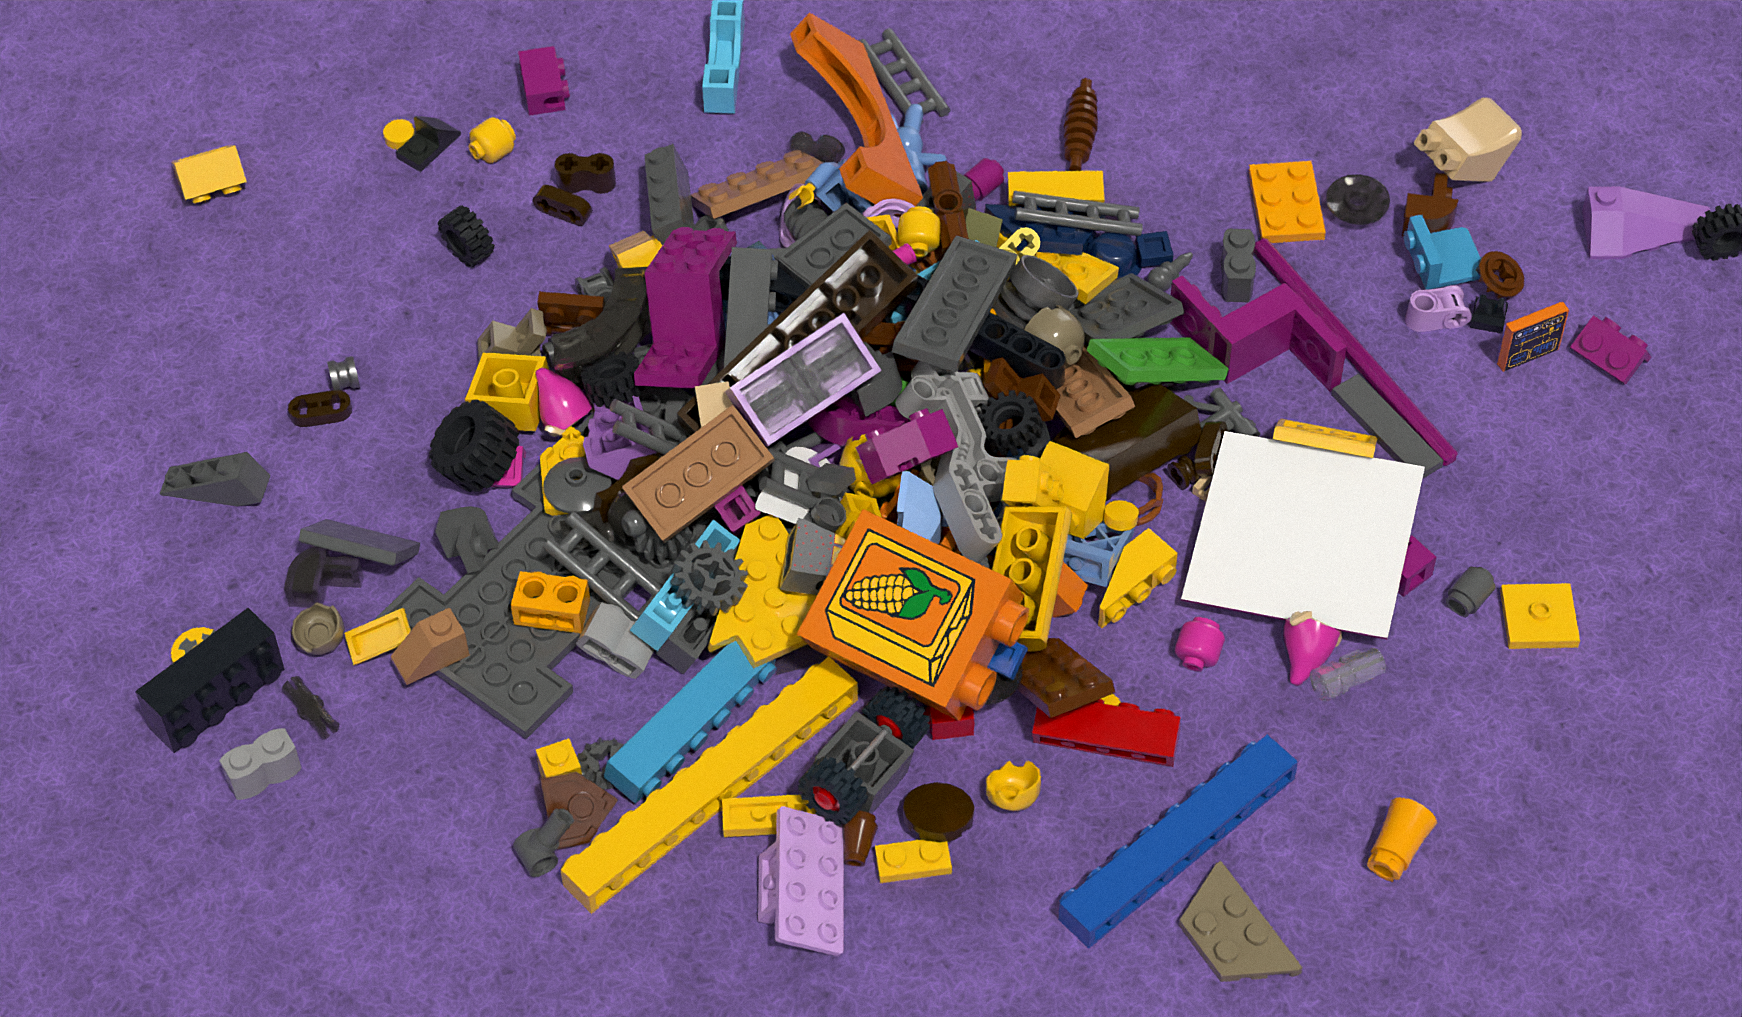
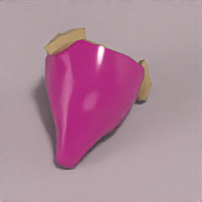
[535,368,595,437]
[1283,611,1342,686]

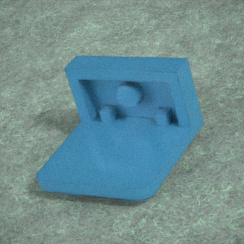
[1404,215,1481,290]

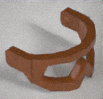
[1136,472,1163,526]

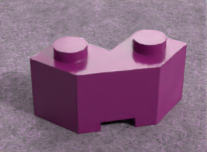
[856,408,959,485]

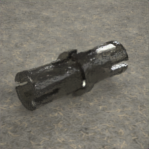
[282,676,340,739]

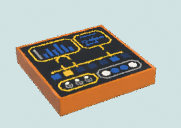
[1497,302,1569,372]

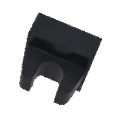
[1470,295,1508,334]

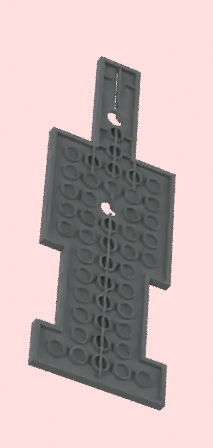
[374,386,771,739]

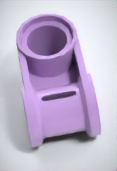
[1405,286,1472,332]

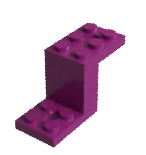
[634,227,737,388]
[1170,275,1347,392]

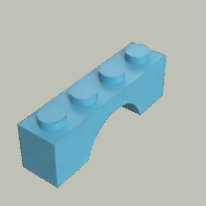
[702,0,745,113]

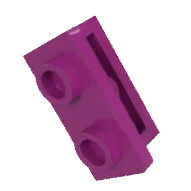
[1570,315,1651,385]

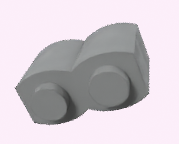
[576,602,655,679]
[219,728,301,800]

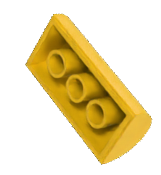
[992,506,1072,651]

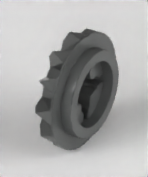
[578,737,625,789]

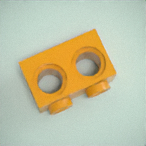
[511,571,591,633]

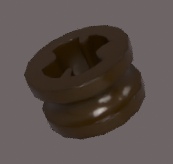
[1167,455,1199,490]

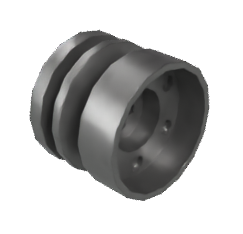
[992,255,1078,330]

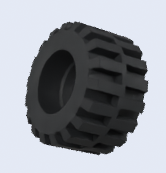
[429,400,520,492]

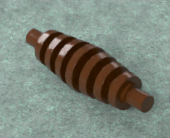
[1064,78,1098,171]

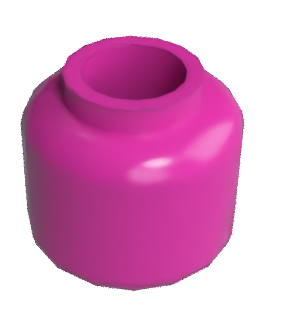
[1175,617,1225,672]

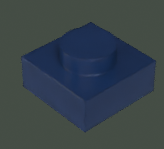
[1135,231,1174,267]

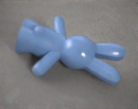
[891,104,947,195]

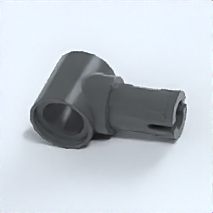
[513,808,574,877]

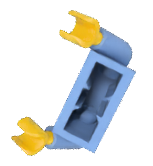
[789,159,876,214]

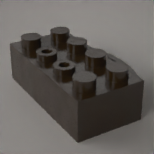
[1052,384,1202,501]

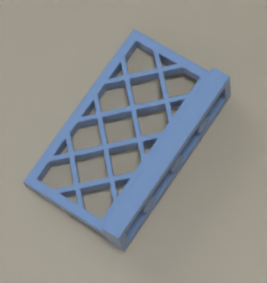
[988,501,1135,587]

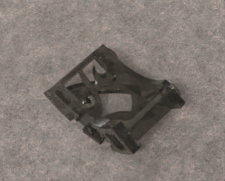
[553,267,648,390]

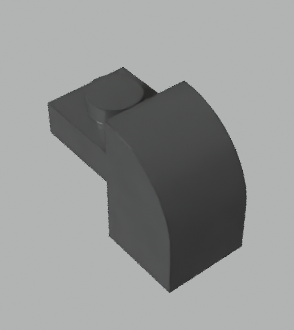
[849,341,902,416]
[435,506,499,573]

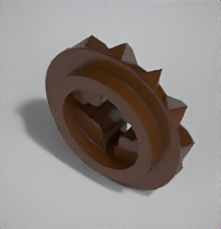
[1476,251,1524,300]

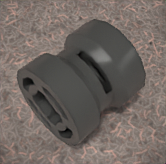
[803,497,846,533]

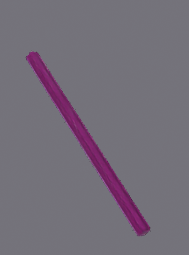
[1254,238,1458,466]

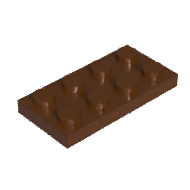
[1000,638,1116,718]

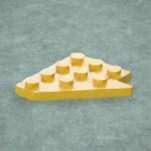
[708,514,817,669]

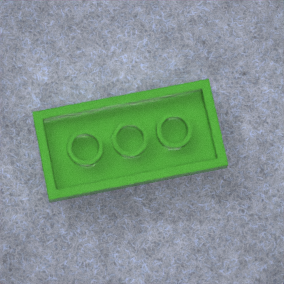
[1087,337,1229,385]

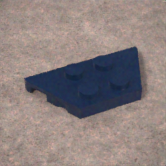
[984,204,1106,255]

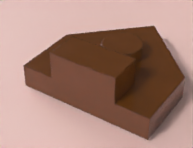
[540,771,618,849]

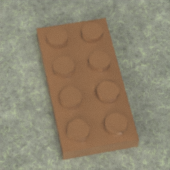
[691,150,824,219]
[1055,345,1135,438]
[622,405,775,543]

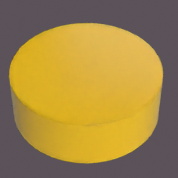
[383,119,415,150]
[1103,500,1139,531]

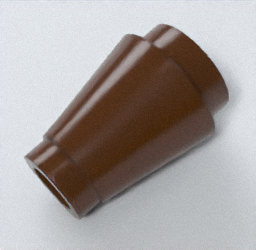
[843,811,878,867]

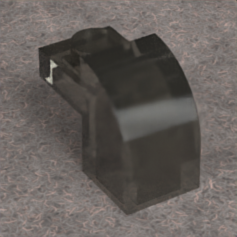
[284,546,363,608]

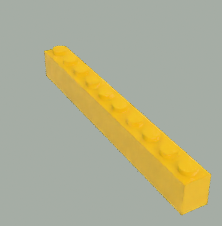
[560,657,858,914]

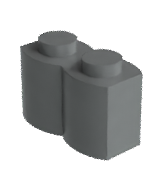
[1220,229,1256,302]

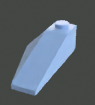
[897,471,949,544]

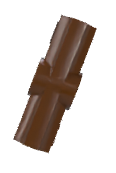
[927,161,969,255]

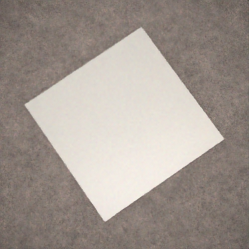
[1181,431,1425,640]

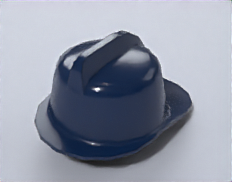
[1084,232,1142,280]

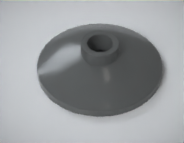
[544,457,612,514]

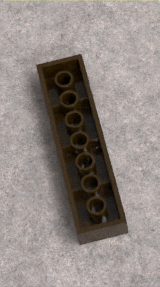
[677,230,918,436]

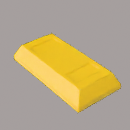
[344,608,411,665]

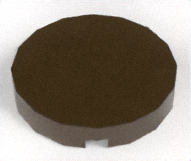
[902,782,975,842]

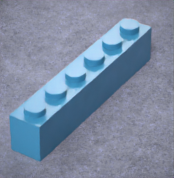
[604,641,777,804]

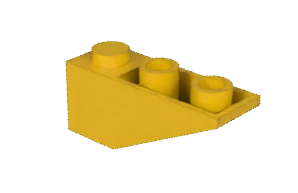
[1098,528,1178,628]

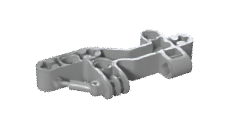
[896,361,1017,563]

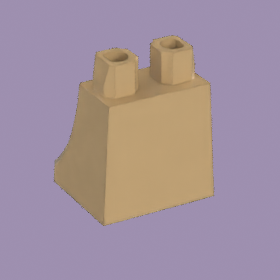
[1414,97,1522,182]

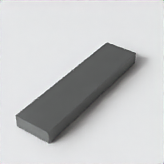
[1332,374,1444,478]

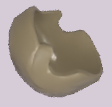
[291,602,345,656]

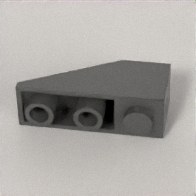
[159,452,271,507]

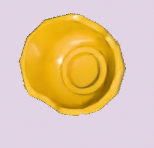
[985,761,1041,811]

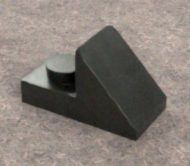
[396,116,461,172]

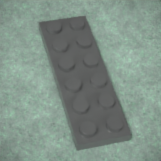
[892,235,1018,372]

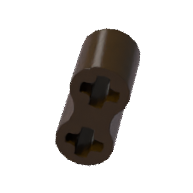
[554,153,616,194]

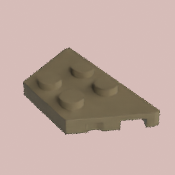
[1179,861,1303,982]

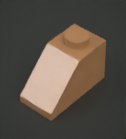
[391,607,470,685]

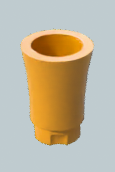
[1367,797,1437,882]

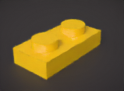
[875,839,952,883]

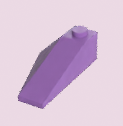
[1582,187,1710,259]
[583,396,656,480]

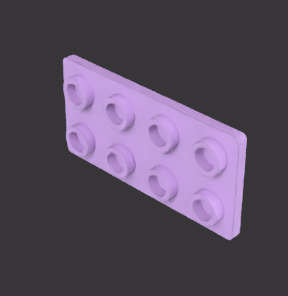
[758,806,844,956]

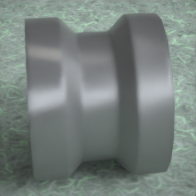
[327,356,360,391]

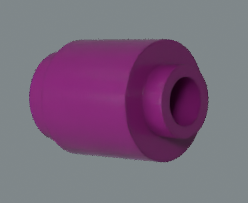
[963,158,1004,201]

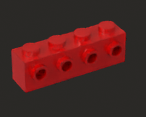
[1032,699,1181,767]

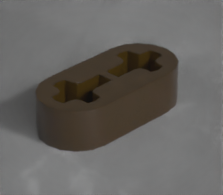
[533,185,592,226]
[288,390,352,427]
[1195,421,1228,476]

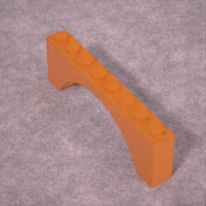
[790,12,923,217]

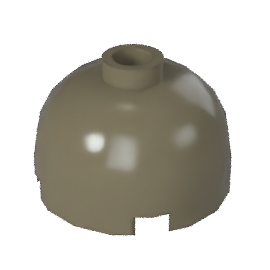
[1024,305,1085,369]

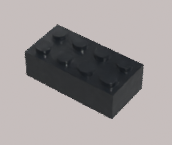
[135,608,285,753]

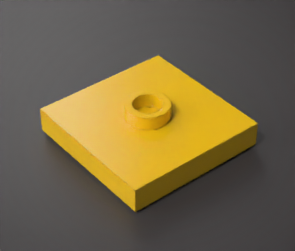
[1500,583,1580,649]

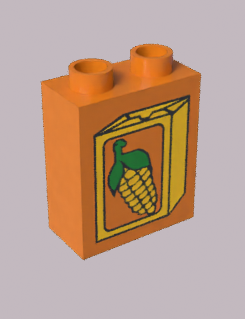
[797,509,1029,721]

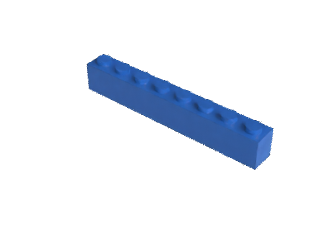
[1058,734,1298,949]

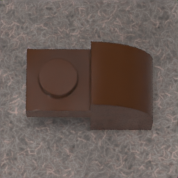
[1402,172,1459,237]
[983,357,1061,424]

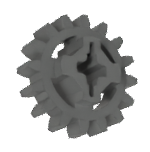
[671,540,748,616]

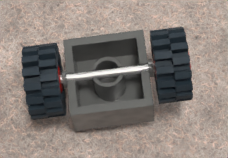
[798,686,930,825]

